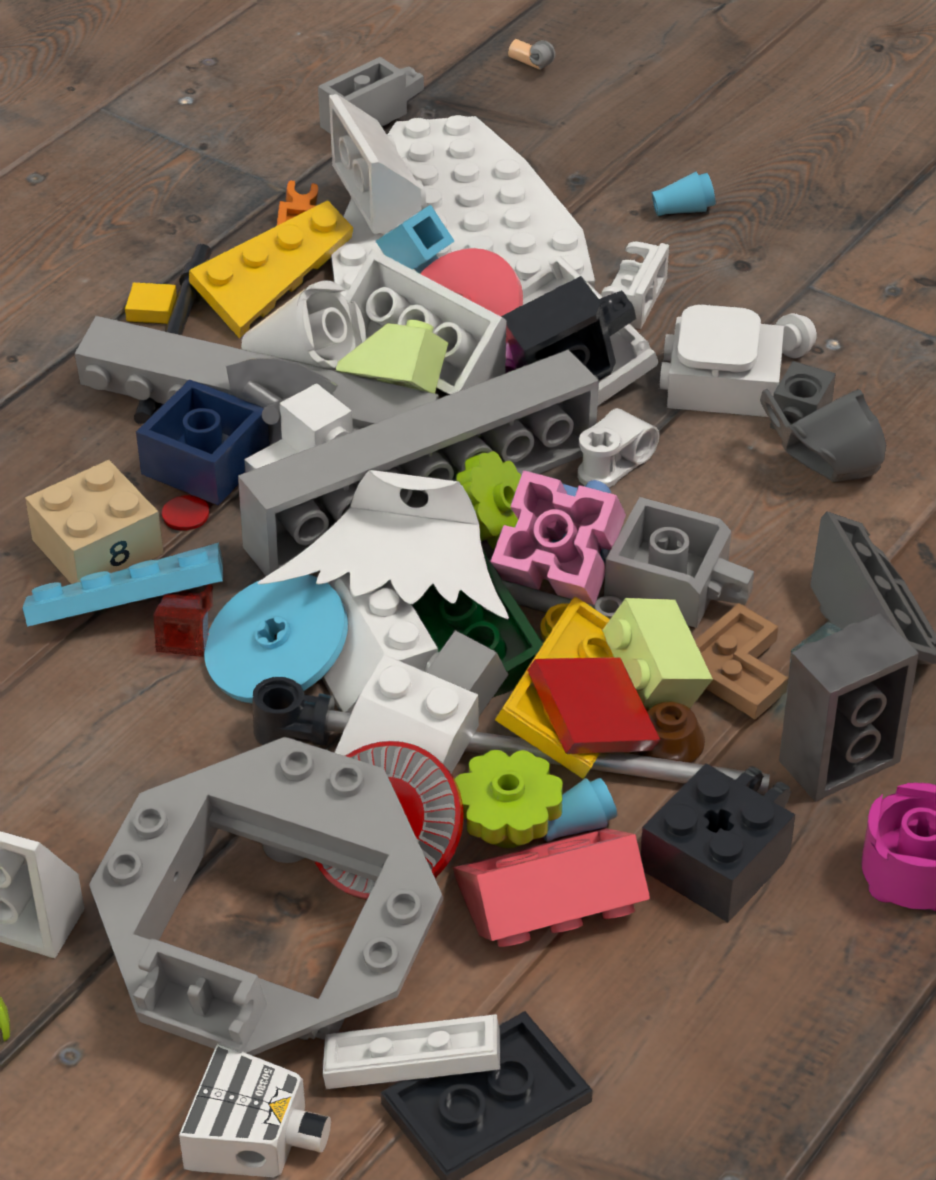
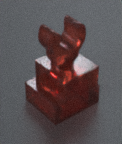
[153,584,213,657]

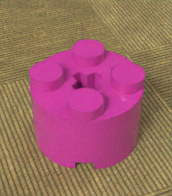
[862,783,936,911]

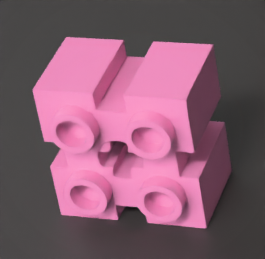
[491,470,626,606]

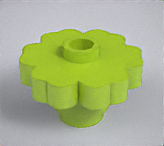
[457,451,521,550]
[455,750,563,848]

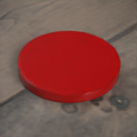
[162,495,209,531]

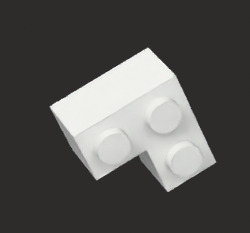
[244,383,353,472]

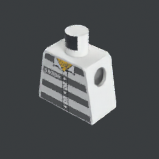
[179,1044,331,1178]

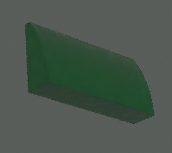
[411,551,543,698]

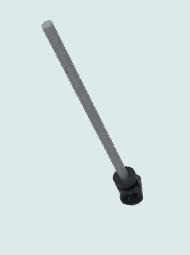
[252,677,770,795]

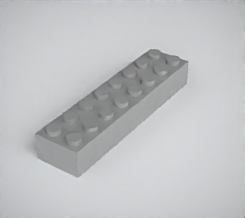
[238,350,599,576]

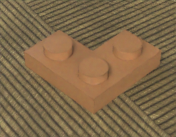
[695,603,788,720]

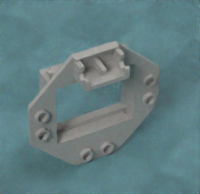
[89,737,443,1056]

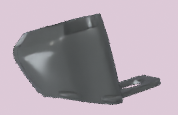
[760,389,887,482]

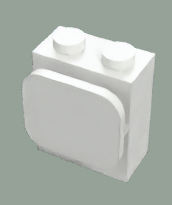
[660,305,784,417]

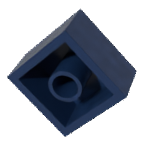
[136,379,270,505]

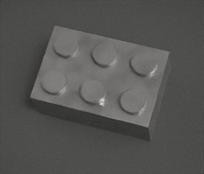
[779,613,919,802]

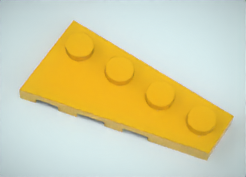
[189,200,353,339]

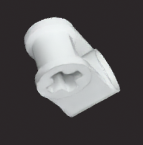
[578,408,660,487]

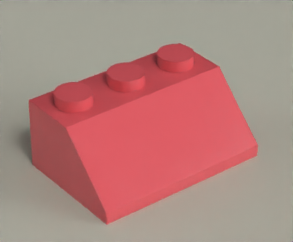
[453,828,650,947]

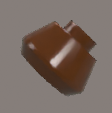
[637,702,705,763]

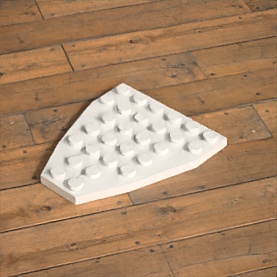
[331,115,595,297]

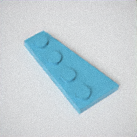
[22,543,223,627]

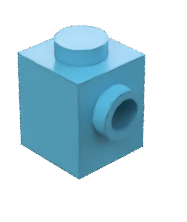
[376,204,454,274]

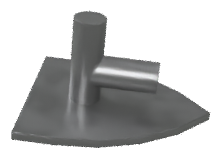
[226,358,338,445]

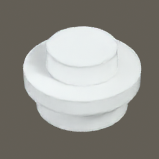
[775,313,817,358]

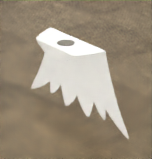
[258,470,509,619]

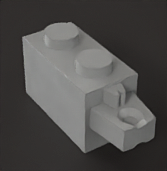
[318,57,424,134]

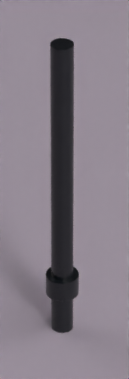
[134,244,212,424]

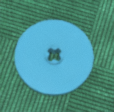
[204,574,348,703]

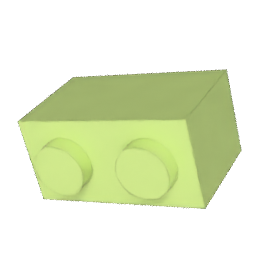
[602,598,713,711]

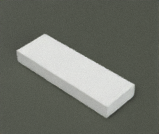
[323,1015,500,1089]

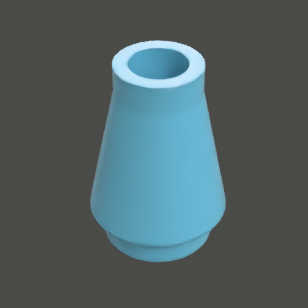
[651,171,716,216]
[543,778,618,842]

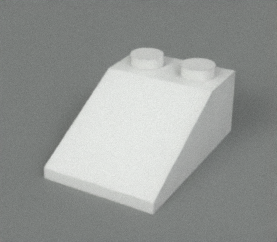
[335,654,479,774]
[0,831,84,958]

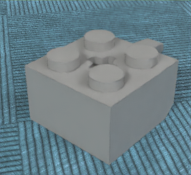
[604,497,754,628]

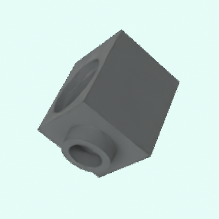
[770,361,836,430]

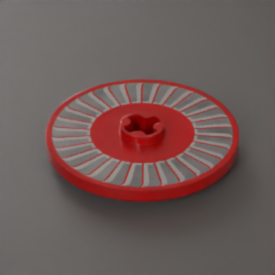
[314,741,464,900]

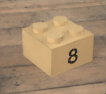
[25,460,163,584]

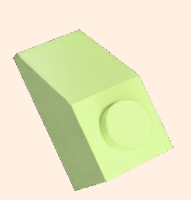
[336,320,448,394]

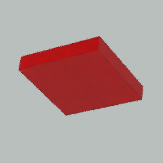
[527,657,660,754]

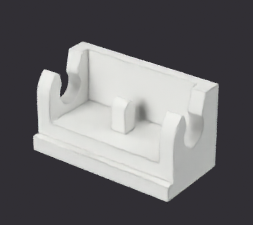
[601,241,669,329]

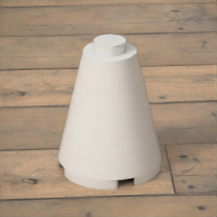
[241,281,366,371]

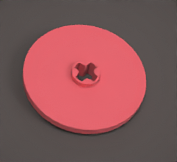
[420,248,523,343]

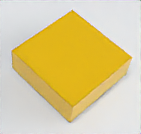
[125,282,177,324]

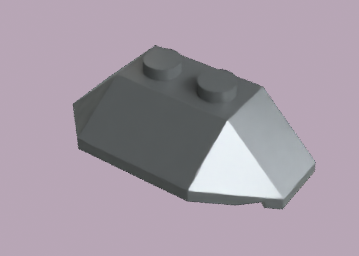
[810,511,936,664]

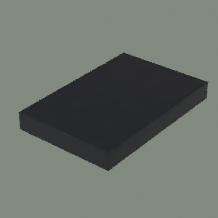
[381,1011,593,1180]

